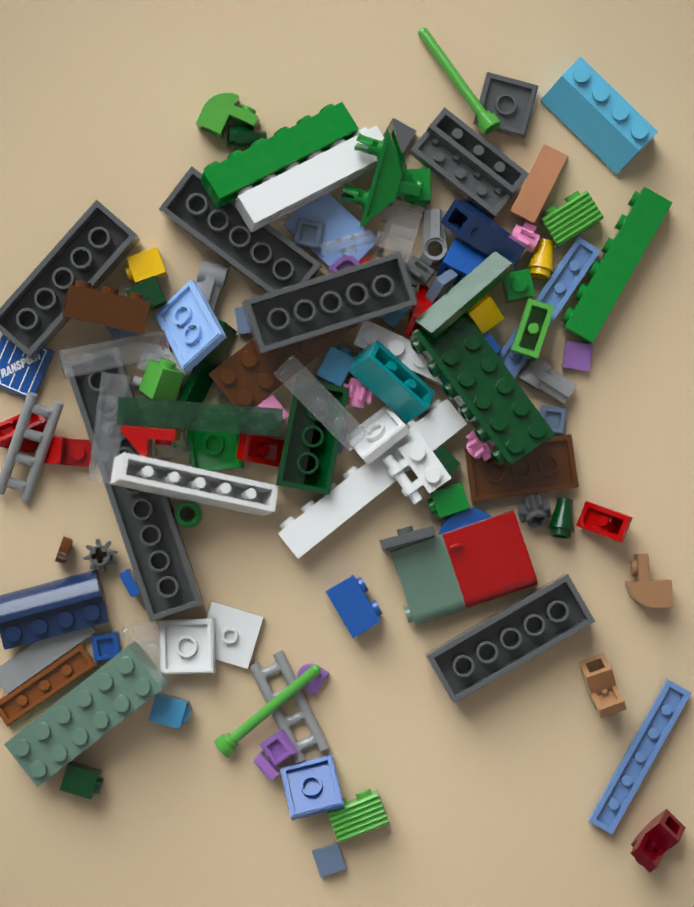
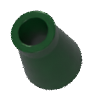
[227,124,267,151]
[548,498,575,539]

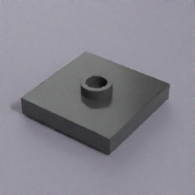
[473,72,539,139]
[379,526,435,551]

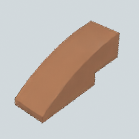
[509,144,568,224]

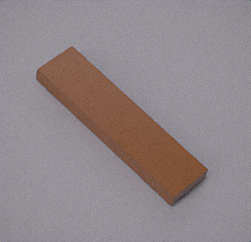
[0,643,97,727]

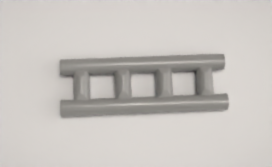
[0,392,64,503]
[249,650,329,763]

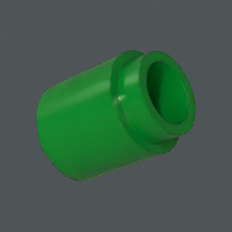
[175,501,204,528]

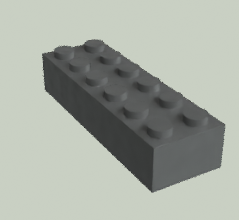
[159,166,321,293]
[0,199,140,360]
[242,251,417,355]
[425,573,595,703]

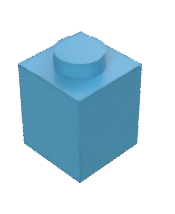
[316,345,355,387]
[148,692,192,729]

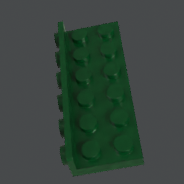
[410,312,555,470]

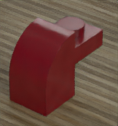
[630,809,686,873]

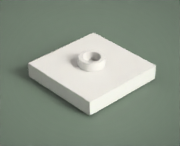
[345,405,411,465]
[207,601,264,669]
[160,619,216,674]

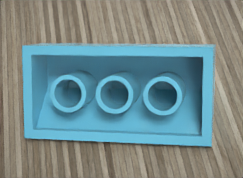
[540,57,658,175]

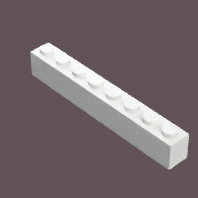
[278,399,467,559]

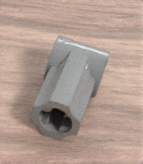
[422,209,447,265]
[197,259,229,313]
[519,357,576,404]

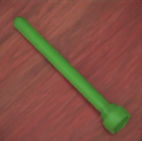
[418,28,501,135]
[214,665,321,758]

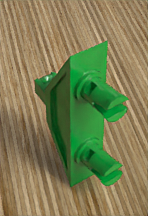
[340,122,424,228]

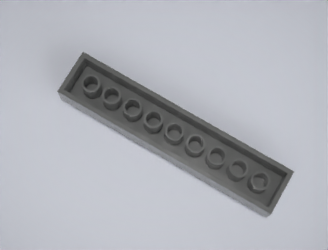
[64,346,204,621]

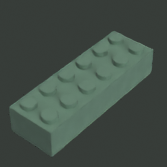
[4,641,169,787]

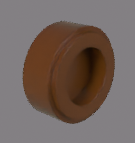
[55,536,73,564]

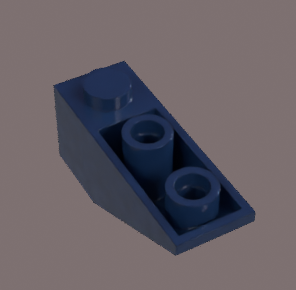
[441,200,527,268]

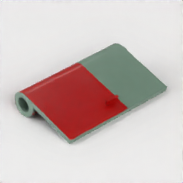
[390,510,538,626]

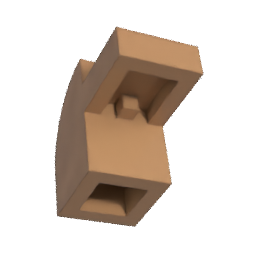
[625,554,673,608]
[579,653,627,718]

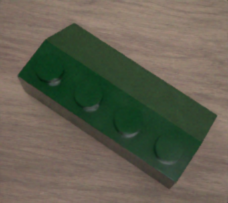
[276,378,350,495]

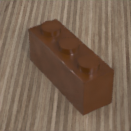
[62,280,151,334]

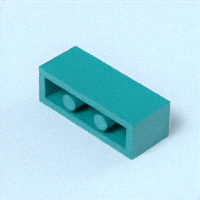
[349,340,435,423]

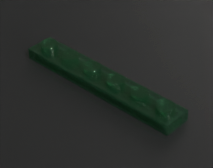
[117,397,283,437]

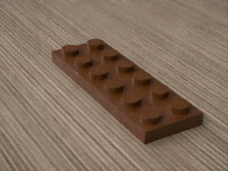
[208,324,358,417]

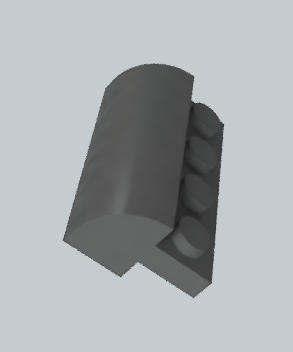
[409,107,529,219]

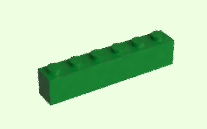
[200,102,359,208]
[561,187,672,344]

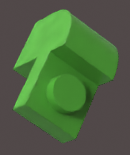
[196,93,259,139]

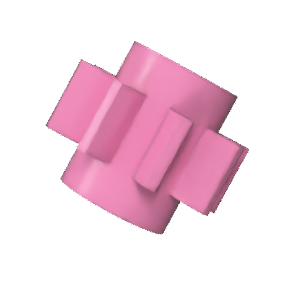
[511,221,541,255]
[342,378,373,409]
[466,429,492,461]

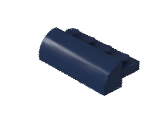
[0,569,110,650]

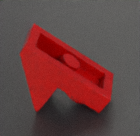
[121,426,181,458]
[236,432,284,467]
[44,437,93,467]
[576,501,632,543]

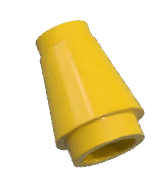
[527,239,554,280]

